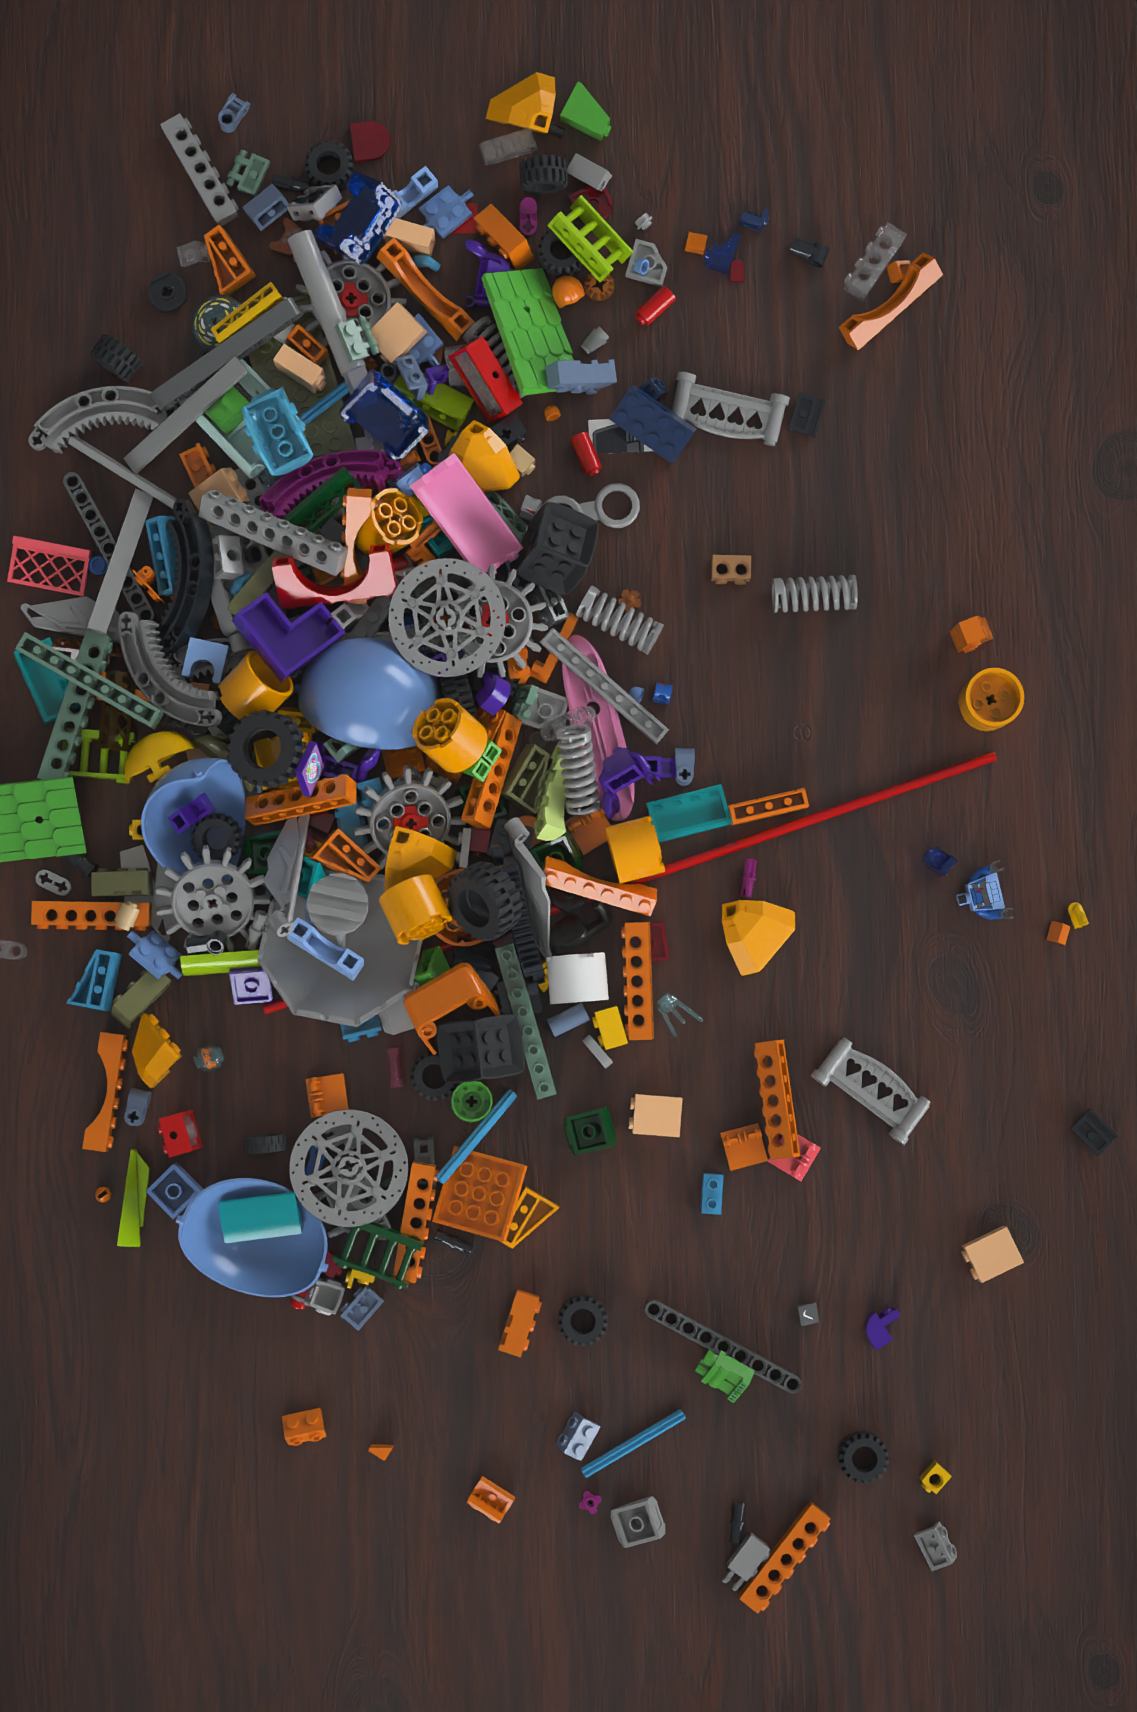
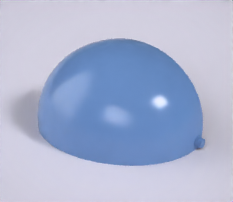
[294,638,443,750]
[141,758,246,885]
[176,1178,328,1297]

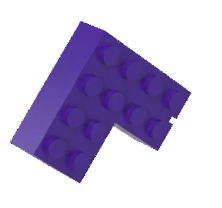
[232,592,345,682]

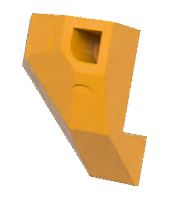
[485,72,556,134]
[448,420,520,492]
[385,826,458,891]
[722,900,795,976]
[132,1013,182,1088]

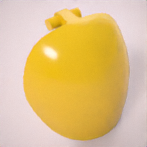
[124,731,197,784]

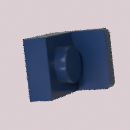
[739,208,770,232]
[639,377,667,400]

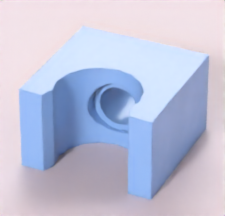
[181,637,231,686]

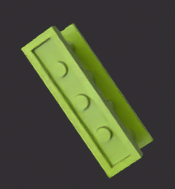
[547,195,634,282]
[61,728,137,784]

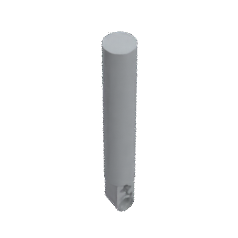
[287,230,377,409]

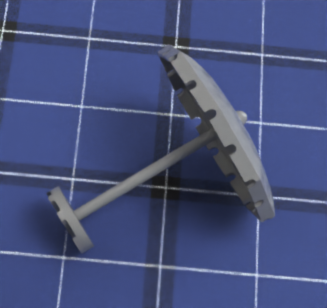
[258,867,423,1027]

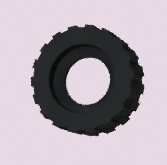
[243,1133,288,1154]

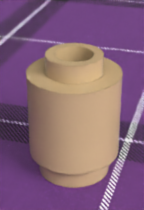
[114,901,140,931]

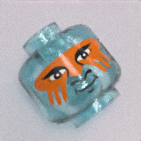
[194,1044,224,1072]

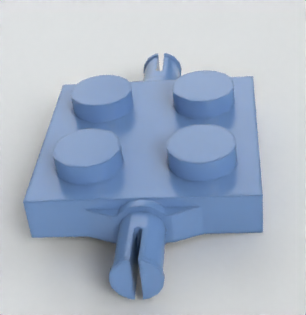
[419,185,474,239]
[405,313,444,366]
[127,930,183,980]

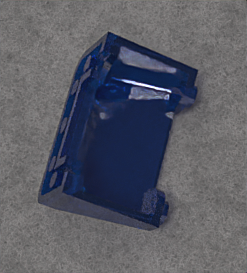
[313,171,402,264]
[339,369,429,462]

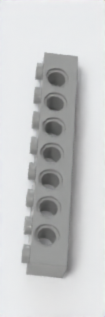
[198,489,348,576]

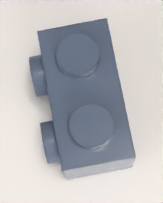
[242,184,289,231]

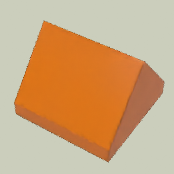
[1046,921,1070,945]

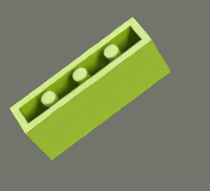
[392,373,474,432]
[180,950,260,976]

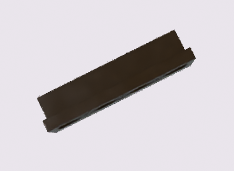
[98,671,136,752]

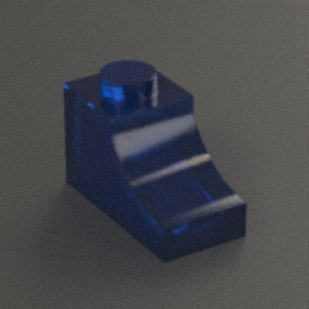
[704,232,741,275]
[922,846,958,877]

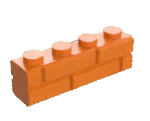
[728,788,809,825]

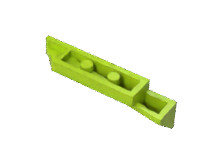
[117,1149,150,1247]

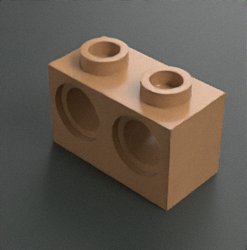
[711,555,751,585]

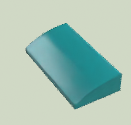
[13,637,81,725]
[646,784,731,843]
[218,1192,304,1243]

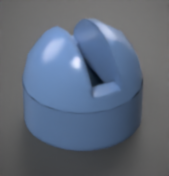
[632,258,649,275]
[629,687,644,703]

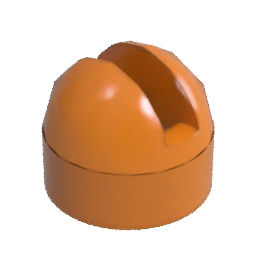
[544,405,561,421]
[95,1187,112,1203]

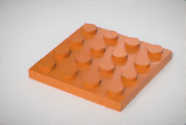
[432,1146,527,1243]

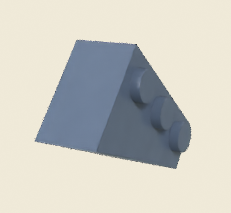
[545,359,617,395]

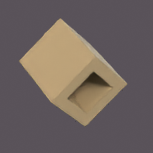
[510,444,536,477]

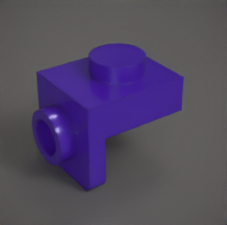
[424,365,450,395]

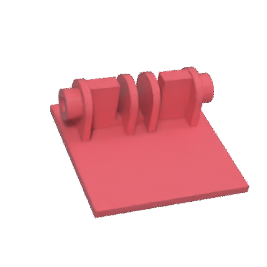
[767,1134,821,1181]

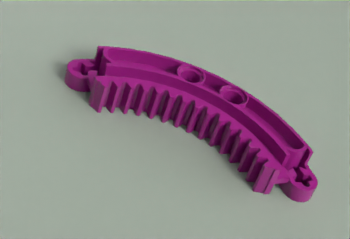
[259,450,403,520]

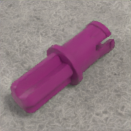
[739,859,757,898]

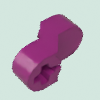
[519,196,537,235]

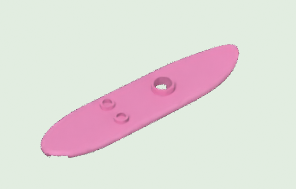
[562,635,635,821]

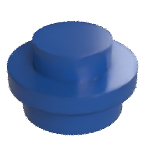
[89,556,108,575]

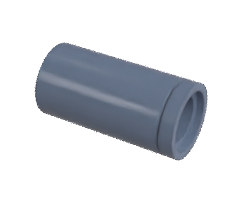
[546,1003,590,1037]

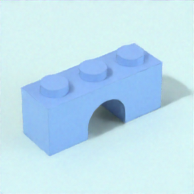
[381,166,439,219]

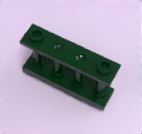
[333,1222,424,1289]

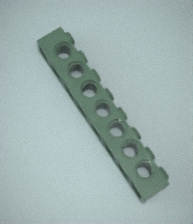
[37,630,113,780]
[15,632,164,730]
[495,943,556,1100]

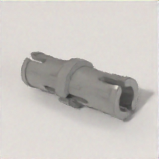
[245,910,268,950]

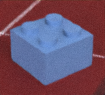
[146,1162,203,1219]

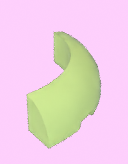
[534,739,585,841]

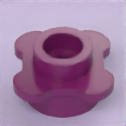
[579,1491,601,1514]

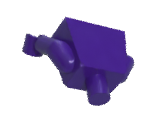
[465,240,514,307]
[316,739,380,783]
[599,747,660,819]

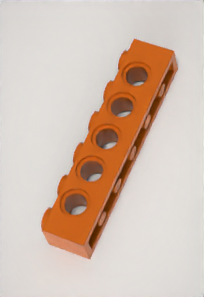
[461,712,522,829]
[244,774,357,826]
[31,901,152,931]
[622,922,654,1040]
[754,1040,800,1160]
[393,1161,439,1283]
[738,1501,830,1614]

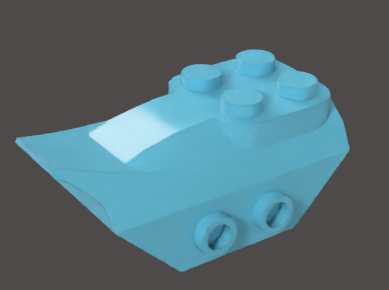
[241,387,313,476]

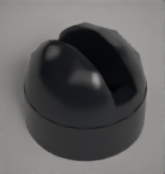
[245,547,262,563]

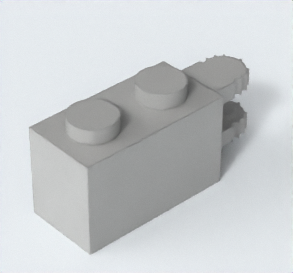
[722,1532,770,1591]

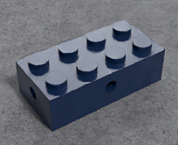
[609,385,697,463]

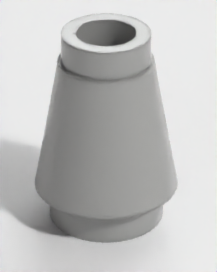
[581,326,609,354]

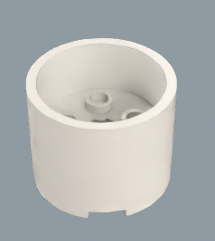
[546,953,609,1004]

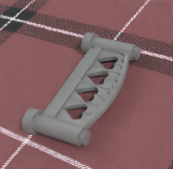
[671,372,790,446]
[810,1037,931,1146]

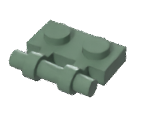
[226,149,271,197]
[335,316,380,363]
[510,685,539,720]

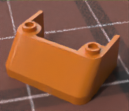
[403,963,500,1055]

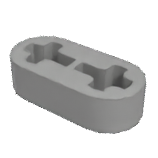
[36,870,72,896]
[582,1034,613,1068]

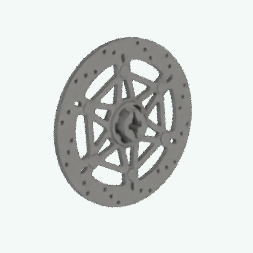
[389,558,506,677]
[290,1110,408,1227]

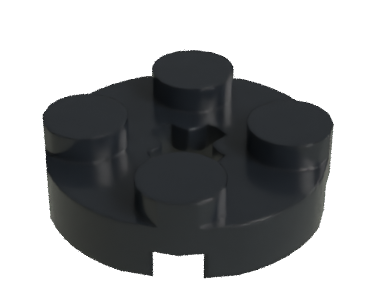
[148,273,187,313]
[550,887,588,913]

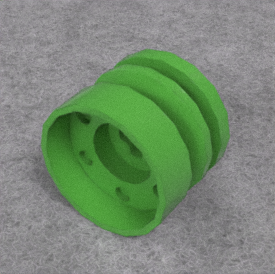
[451,1081,493,1123]

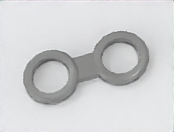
[544,483,640,528]

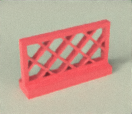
[7,536,93,596]

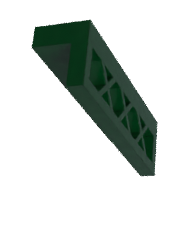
[285,466,363,533]

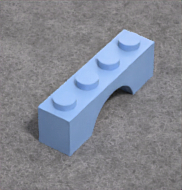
[287,917,364,981]

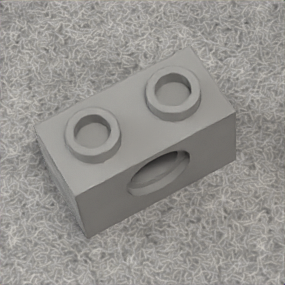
[212,535,245,580]

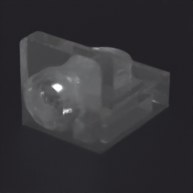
[177,241,210,267]

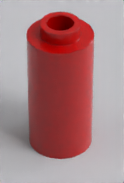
[635,286,676,326]
[570,432,602,477]

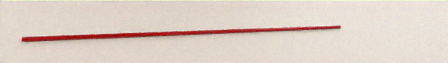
[262,751,997,1014]

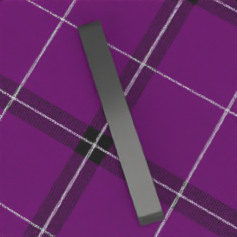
[150,297,303,412]
[63,472,157,622]
[644,1299,802,1394]

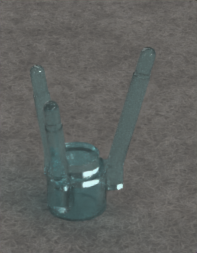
[656,993,703,1038]

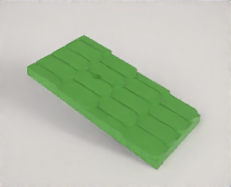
[481,268,574,396]
[0,776,87,862]

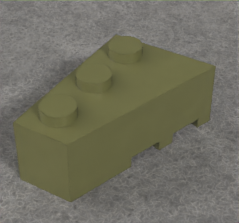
[500,744,550,814]
[92,868,153,897]
[111,969,171,1030]

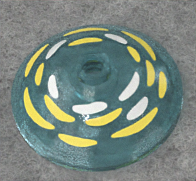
[192,295,245,350]

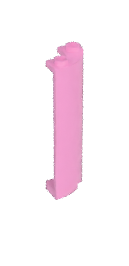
[410,453,523,575]

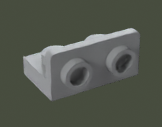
[914,1521,957,1571]

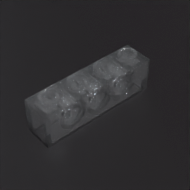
[844,222,907,302]

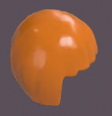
[552,275,585,308]

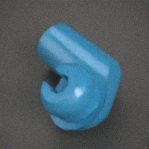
[412,254,441,272]
[230,572,252,597]

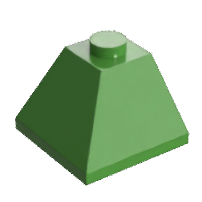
[205,386,250,435]

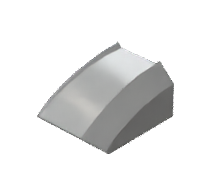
[378,997,415,1035]
[611,1496,665,1548]

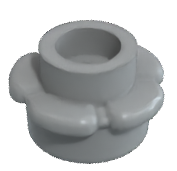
[635,213,652,231]

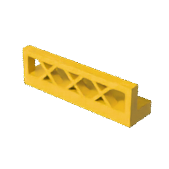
[210,282,285,344]

